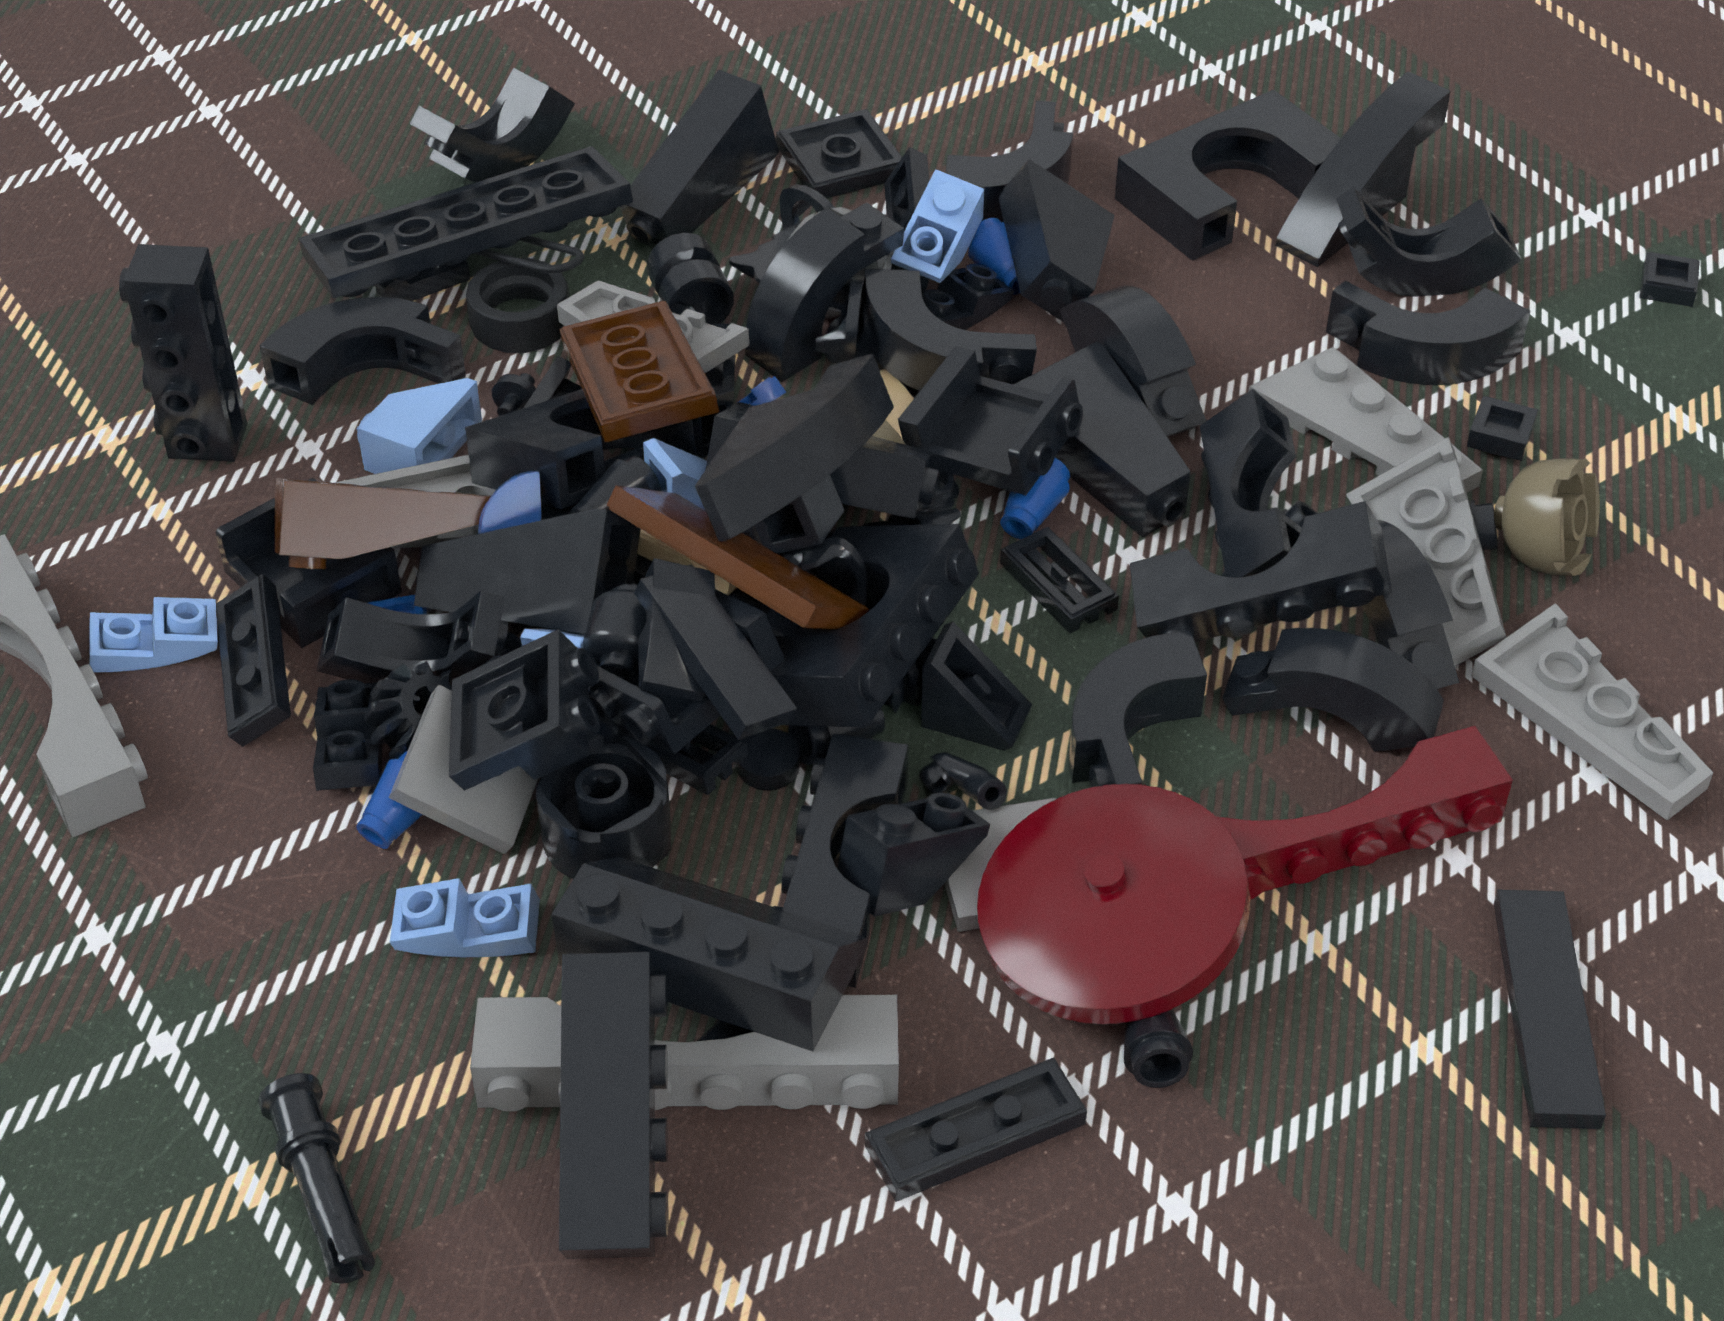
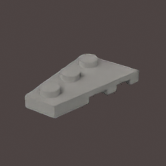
[557,280,749,373]

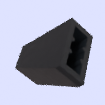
[999,159,1115,322]

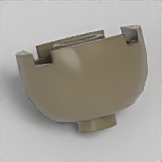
[1494,458,1600,576]

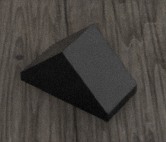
[921,621,1032,751]

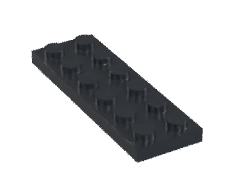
[298,146,633,298]

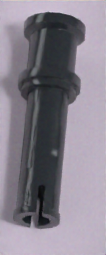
[258,1073,375,1284]

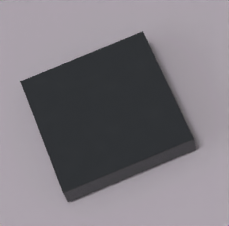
[776,109,902,198]

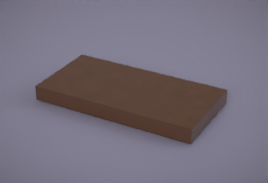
[559,301,719,443]
[607,485,869,629]

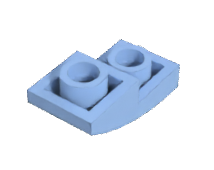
[89,597,218,672]
[390,878,540,957]

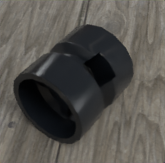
[647,232,734,324]

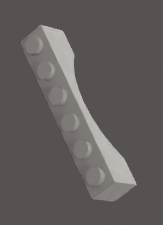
[0,534,148,838]
[470,995,899,1111]

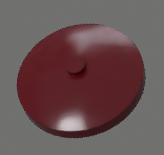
[977,784,1250,1024]

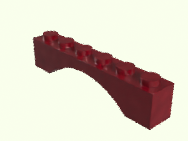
[1217,726,1513,900]

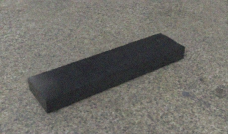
[1493,889,1606,1129]

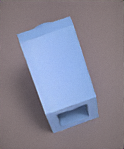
[891,169,984,283]

